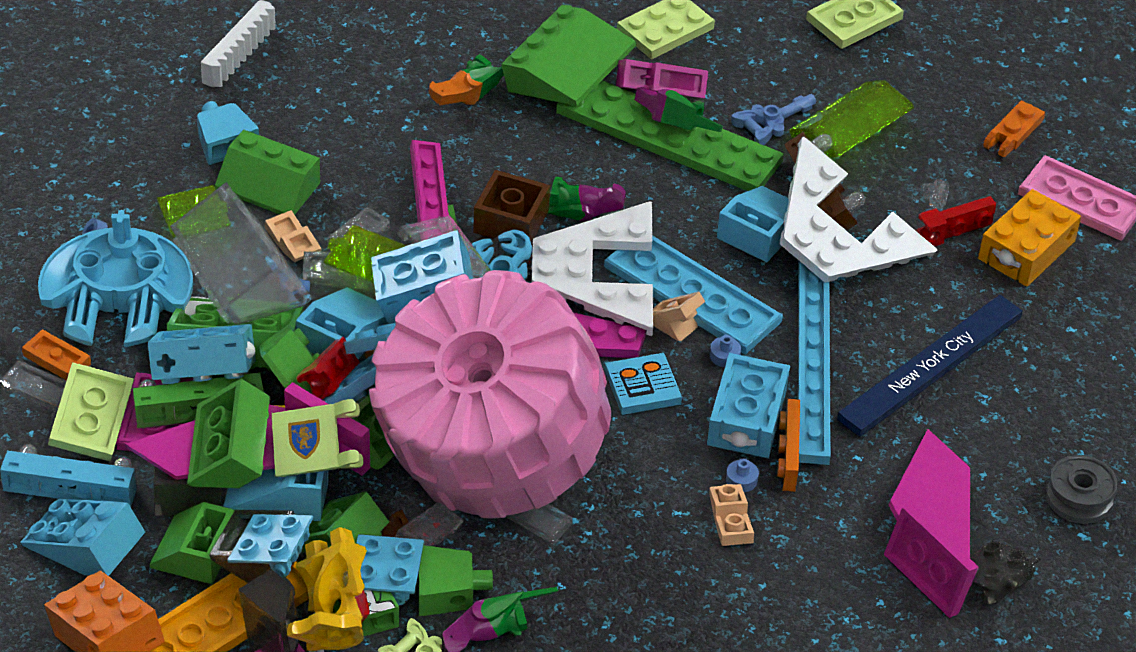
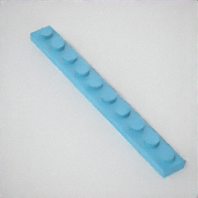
[798,260,831,465]

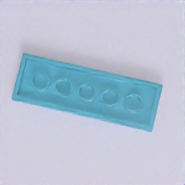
[604,235,783,355]

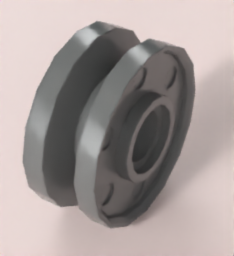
[1046,455,1118,524]

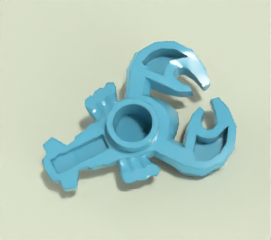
[467,229,533,280]

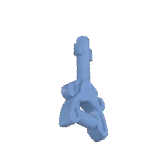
[731,94,816,145]

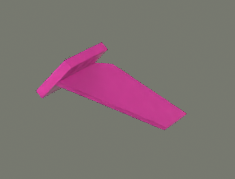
[126,382,370,480]
[884,429,979,618]

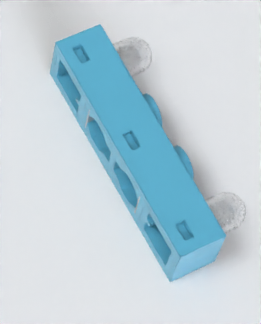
[0,444,137,507]

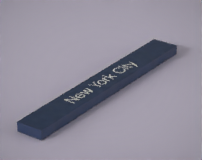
[837,295,1023,437]

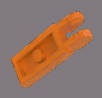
[983,100,1045,157]

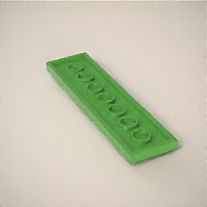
[556,80,784,191]

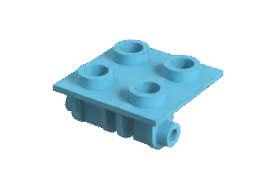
[228,514,313,579]
[356,534,424,605]

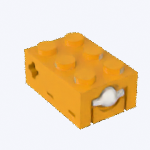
[978,189,1081,287]

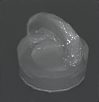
[920,179,949,209]

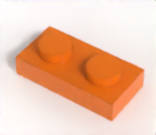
[22,329,91,381]

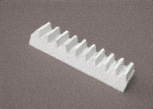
[201,0,276,87]

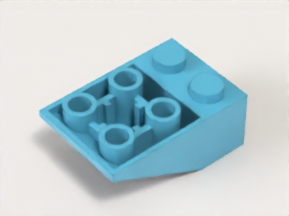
[717,186,789,262]
[296,287,388,359]
[223,469,328,521]
[20,498,145,576]

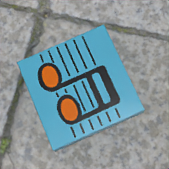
[605,353,682,415]

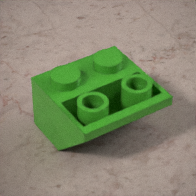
[150,502,237,584]

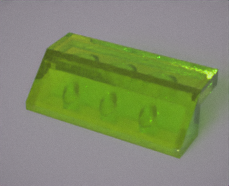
[789,80,914,158]

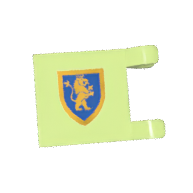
[272,399,364,478]

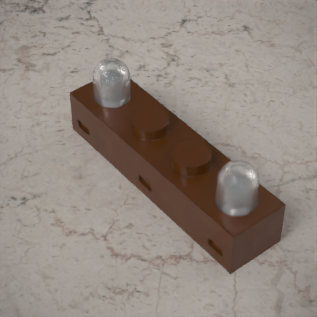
[784,132,866,231]

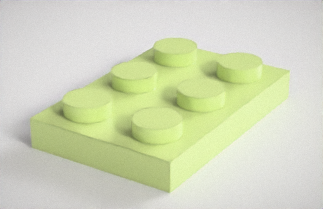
[617,0,715,60]
[806,0,904,49]
[48,362,134,462]

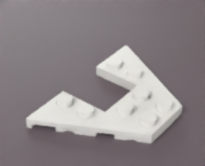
[780,136,938,283]
[532,202,653,336]

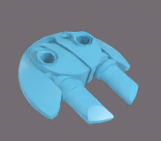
[38,210,193,347]

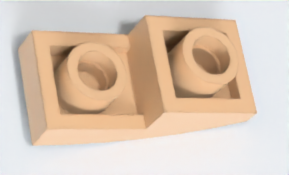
[709,484,754,546]

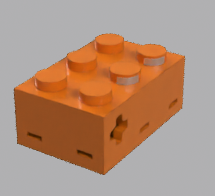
[44,570,165,652]

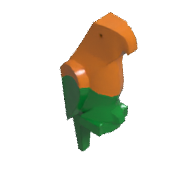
[428,54,504,105]

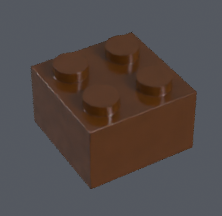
[473,170,550,243]

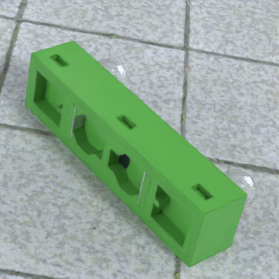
[133,370,264,428]

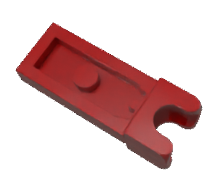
[916,196,996,247]
[296,336,360,400]

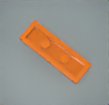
[777,399,800,492]

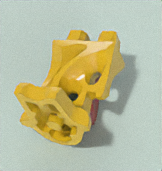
[287,527,370,652]

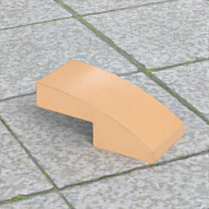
[265,210,321,262]

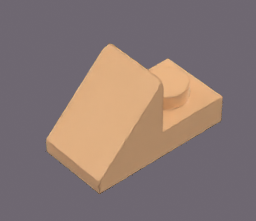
[653,292,705,341]

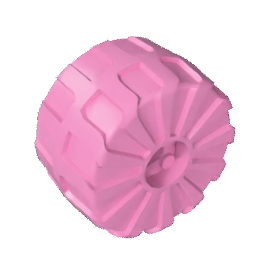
[369,270,611,519]

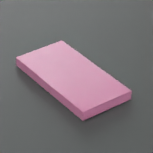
[1018,155,1136,241]

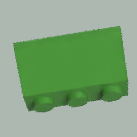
[215,129,320,215]
[187,378,270,488]

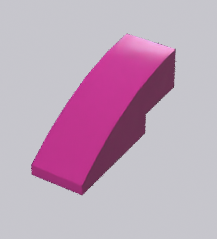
[616,59,708,99]

